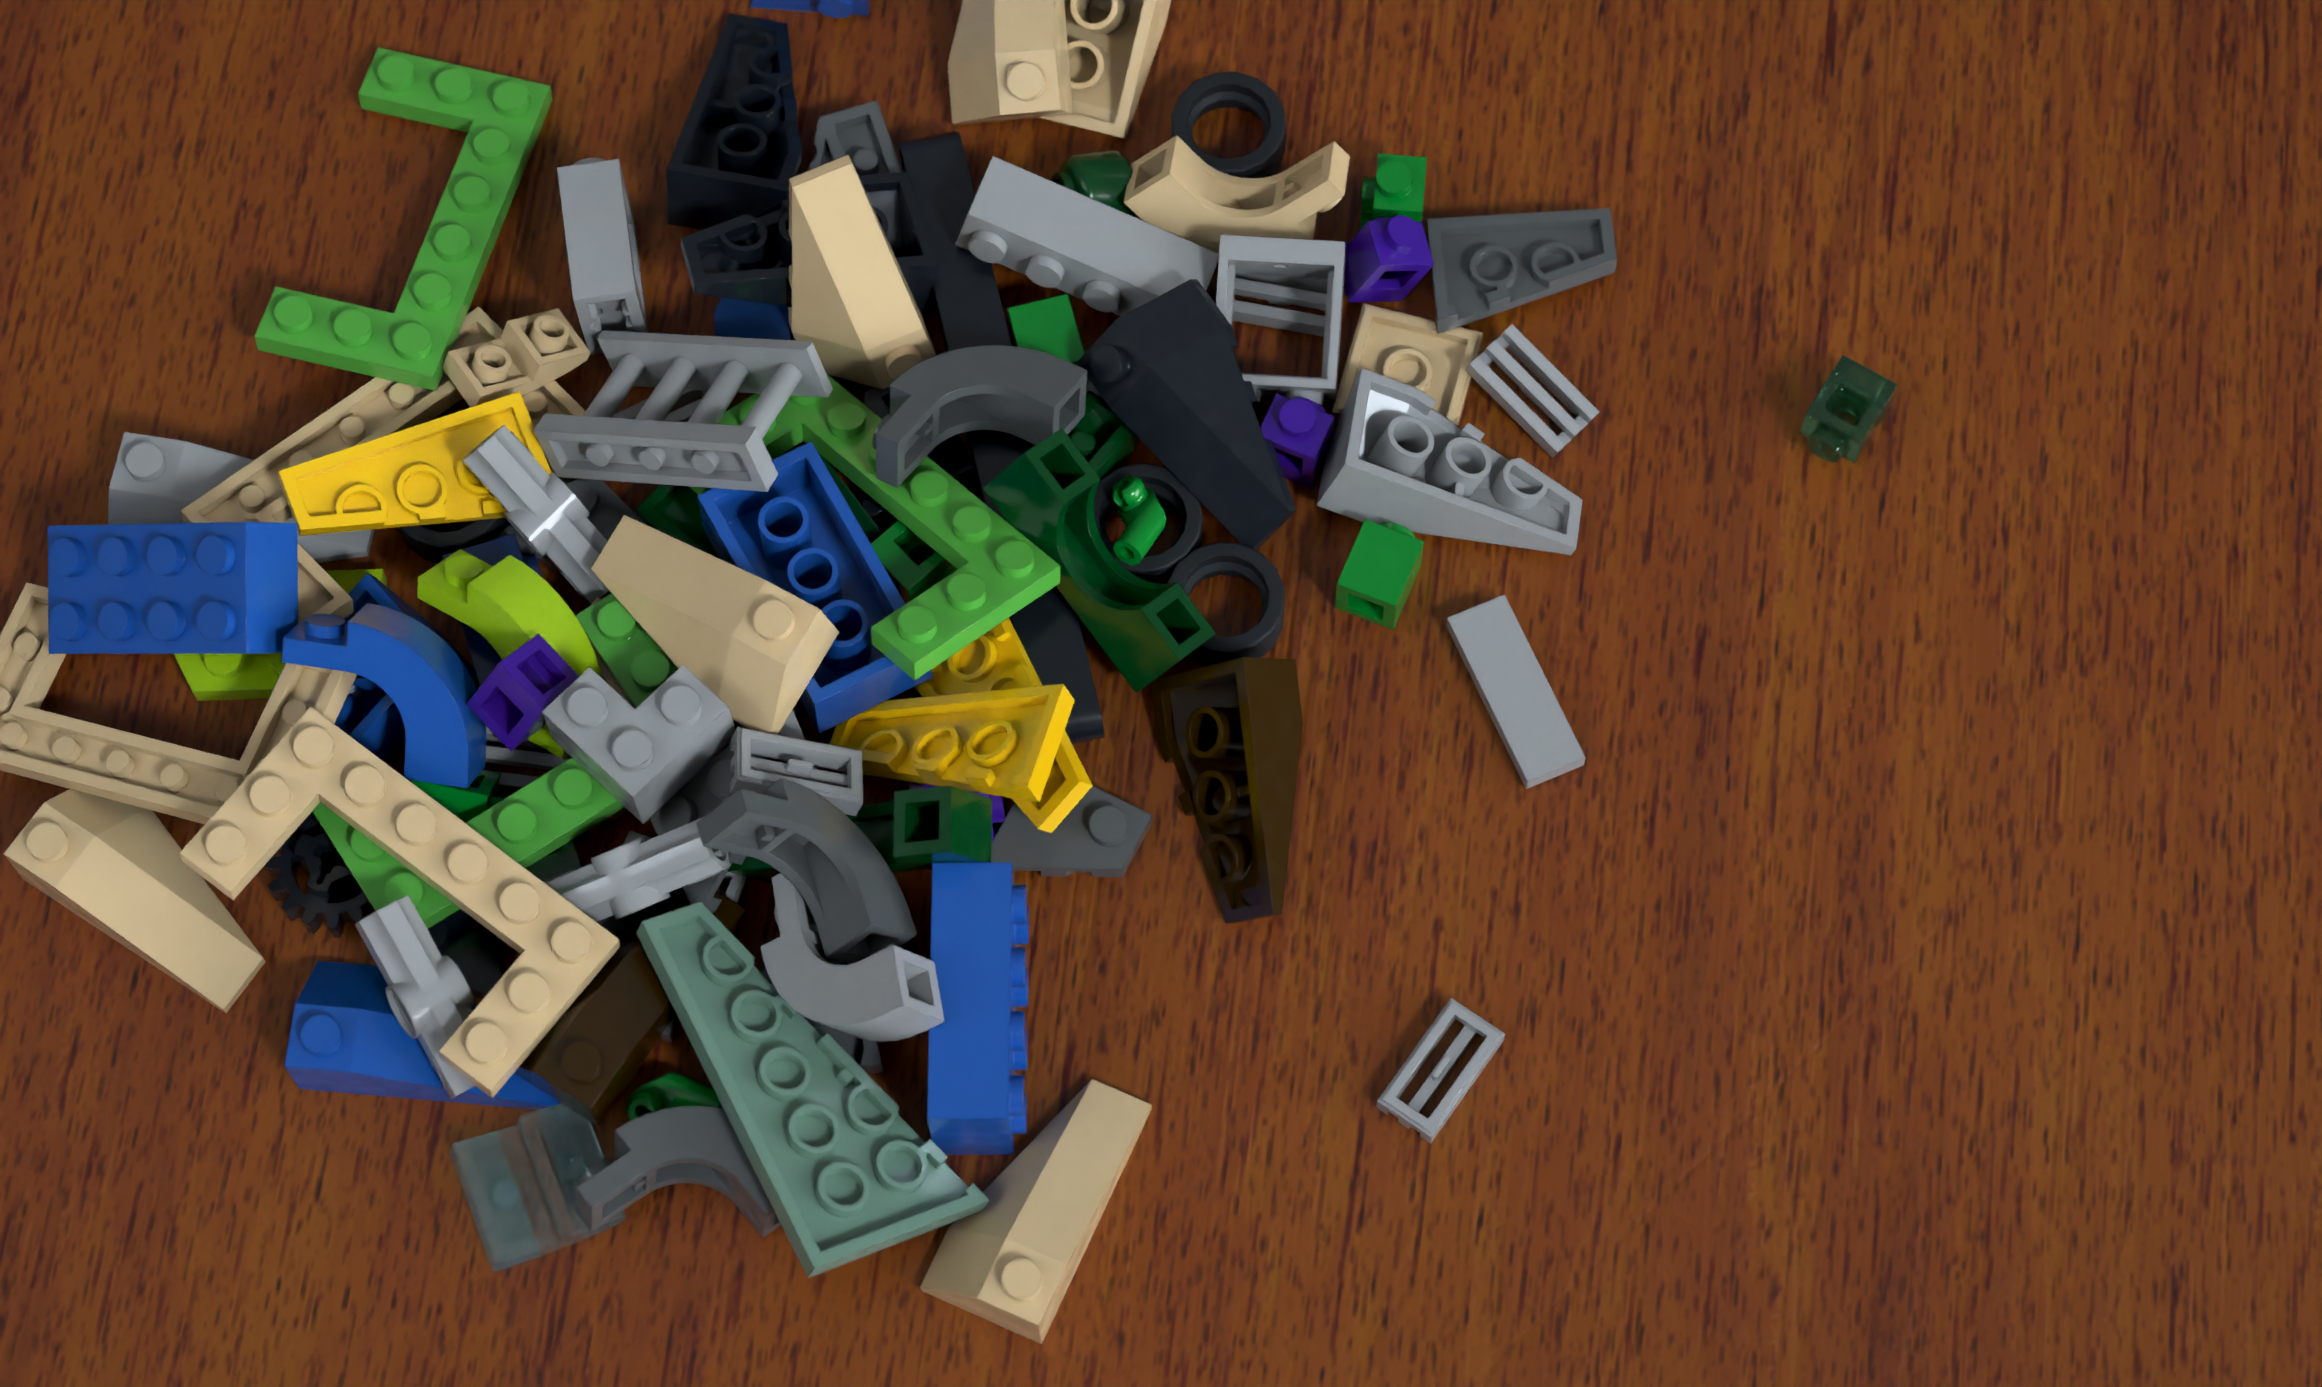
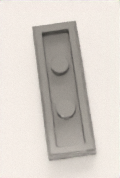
[1446,594,1586,789]

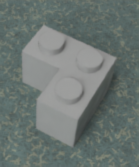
[542,665,736,824]

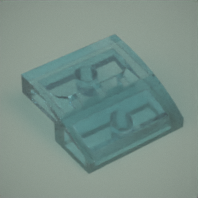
[450,1104,626,1272]

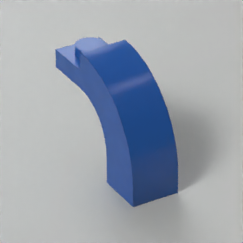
[282,603,486,788]

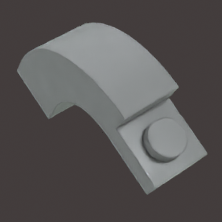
[760,873,945,1042]

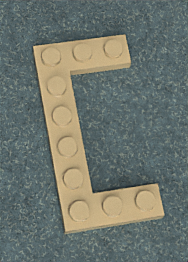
[181,307,585,623]
[0,583,357,824]
[179,706,620,1098]

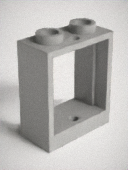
[557,158,649,355]
[1216,235,1346,407]

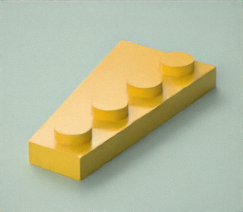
[278,391,551,536]
[914,618,1093,833]
[829,684,1075,803]

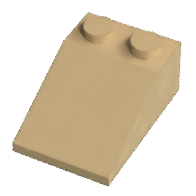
[1038,0,1171,139]

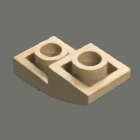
[442,308,590,407]

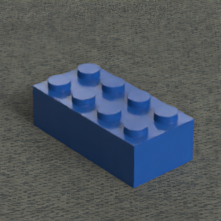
[697,441,933,734]
[48,522,298,654]
[927,862,1029,1155]

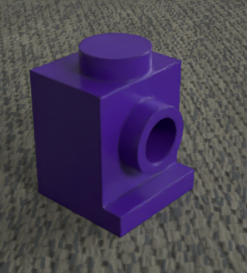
[1344,215,1434,302]
[1260,394,1335,489]
[466,634,580,751]

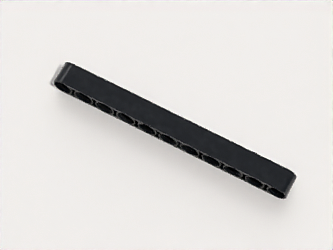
[898,130,1105,745]

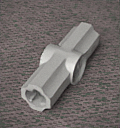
[462,425,609,604]
[544,817,731,922]
[355,895,475,1099]

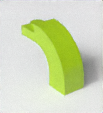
[417,549,603,759]

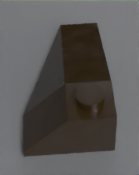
[1151,657,1303,924]
[514,887,746,1127]

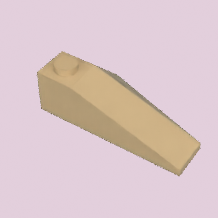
[948,0,1073,125]
[788,154,936,390]
[591,515,839,735]
[4,789,266,1013]
[920,1079,1152,1344]

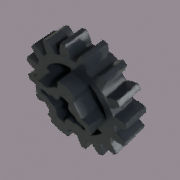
[265,812,376,938]

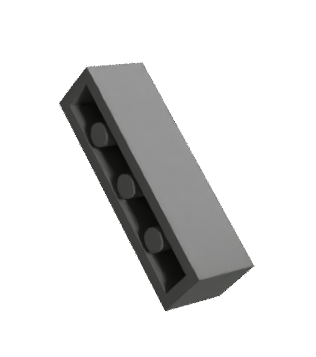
[955,156,1219,316]

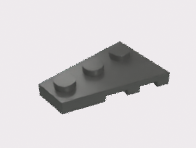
[1426,208,1617,334]

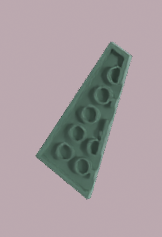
[636,902,990,1278]

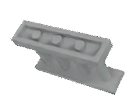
[533,330,833,492]

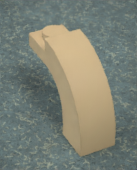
[1123,135,1350,254]

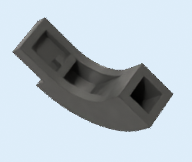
[872,345,1087,488]
[697,778,917,963]
[575,1106,781,1238]

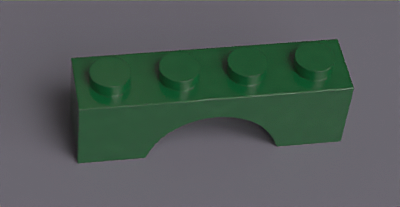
[983,428,1216,693]
[728,786,992,883]

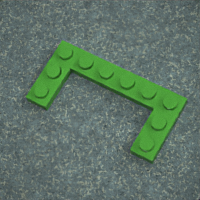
[254,48,552,391]
[688,374,1060,681]
[312,593,679,929]

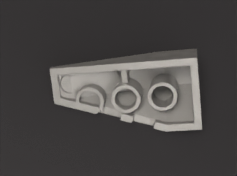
[1316,368,1583,555]
[108,432,375,563]

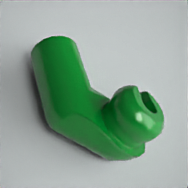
[1112,476,1166,565]
[626,1072,723,1120]

